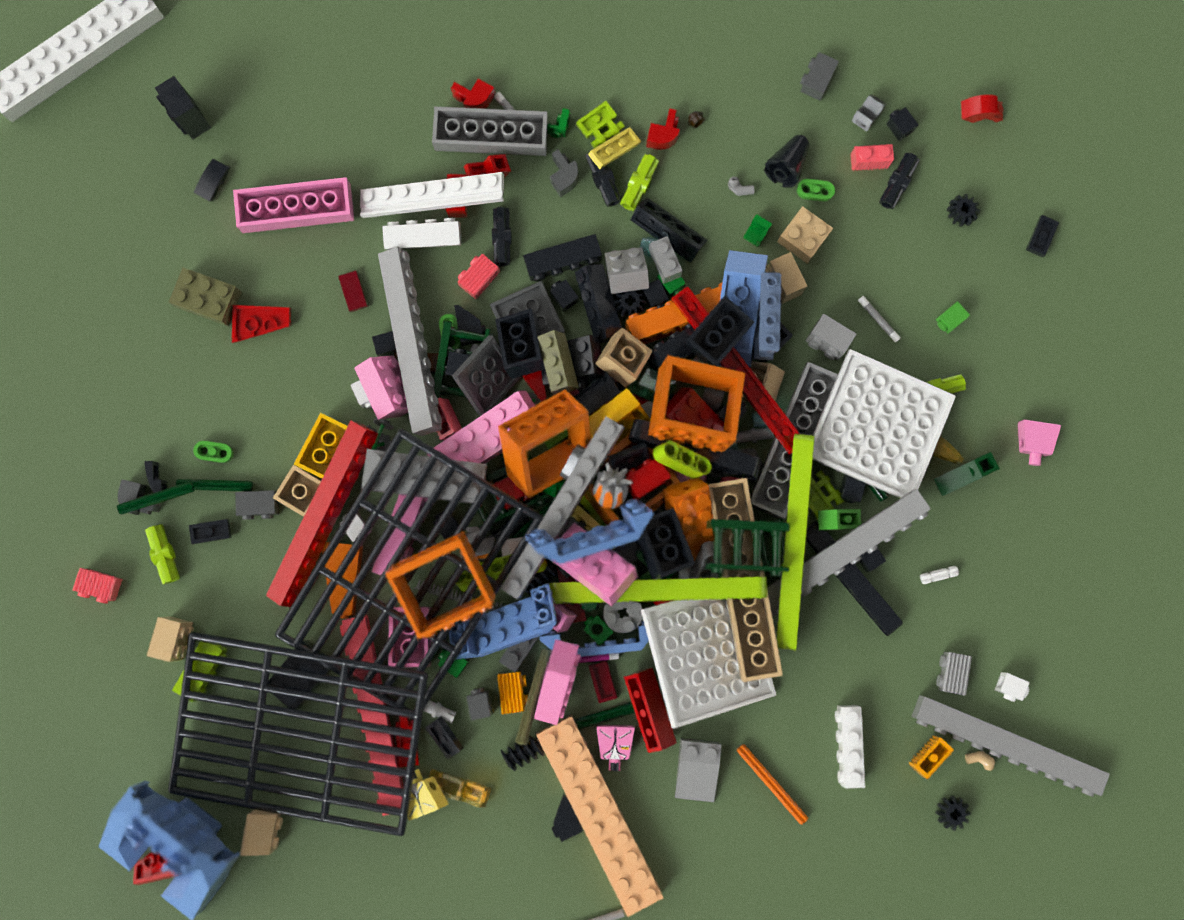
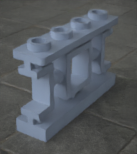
[753,272,781,360]

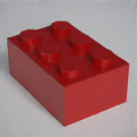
[664,388,724,432]

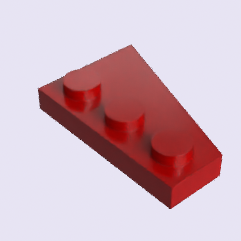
[232,305,291,343]
[133,852,180,885]

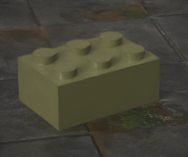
[168,268,242,326]

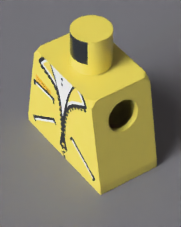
[403,769,449,821]

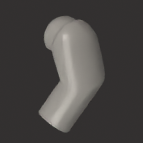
[728,177,754,196]

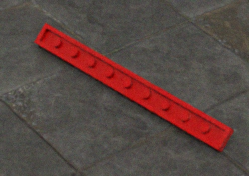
[671,286,800,454]

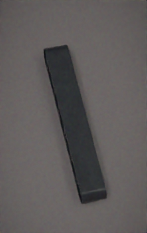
[628,419,761,481]
[806,521,903,636]

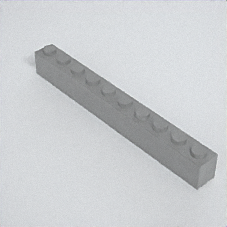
[378,246,442,436]
[501,417,625,599]
[767,489,931,617]
[911,695,1110,797]

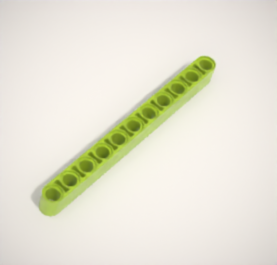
[776,434,815,651]
[549,577,767,604]

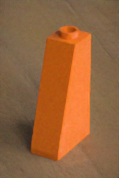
[322,542,363,619]

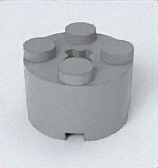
[603,602,643,633]

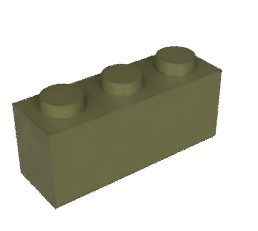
[537,330,579,394]

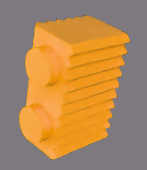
[497,671,528,714]
[909,735,954,780]

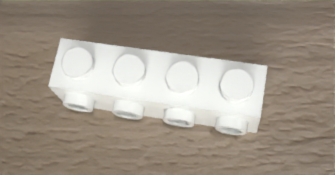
[382,218,462,250]
[835,705,865,788]

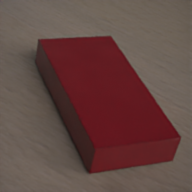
[338,270,368,313]
[588,660,617,704]

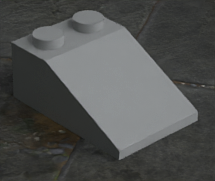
[675,738,721,802]

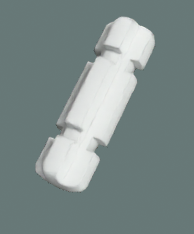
[920,566,959,584]

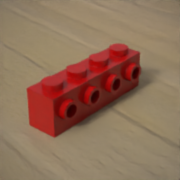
[624,667,677,753]

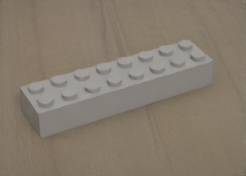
[750,362,838,520]

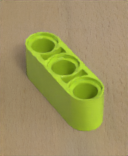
[653,441,711,479]

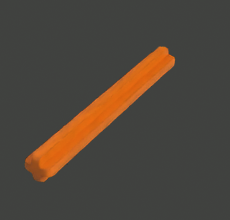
[737,744,808,825]

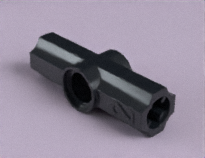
[585,152,622,207]
[879,153,920,210]
[492,207,512,266]

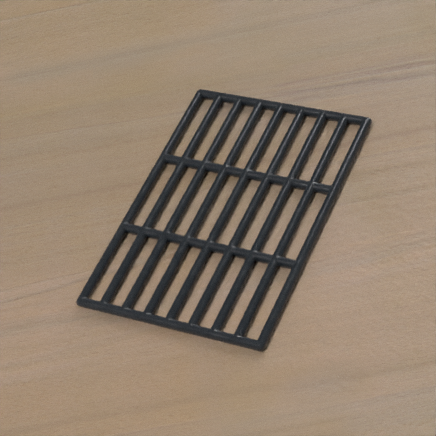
[275,429,543,720]
[168,632,428,836]

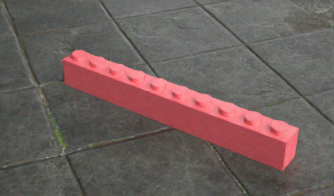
[340,615,404,816]

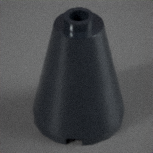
[764,135,810,188]

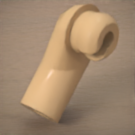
[965,751,995,771]

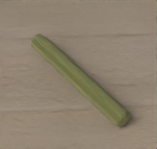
[516,649,552,745]

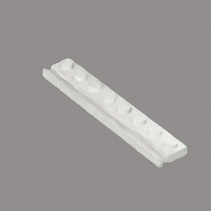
[360,172,504,218]

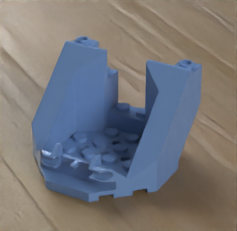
[99,780,240,920]

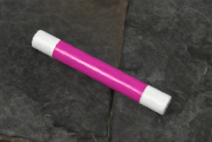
[578,653,619,663]

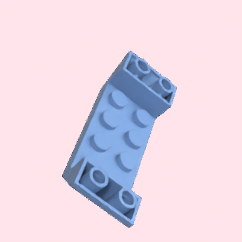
[718,250,768,369]
[525,499,653,564]
[449,584,557,659]
[540,621,649,657]

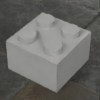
[605,247,649,294]
[805,314,856,360]

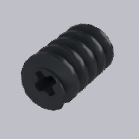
[525,557,558,596]
[500,732,545,771]

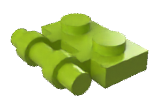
[576,101,625,148]
[809,470,844,520]

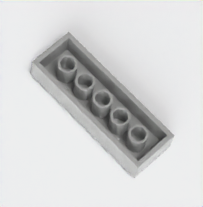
[432,107,548,156]
[361,449,488,505]

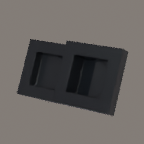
[194,159,230,201]
[145,461,167,493]

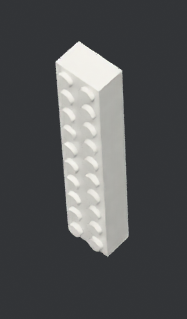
[0,0,164,122]

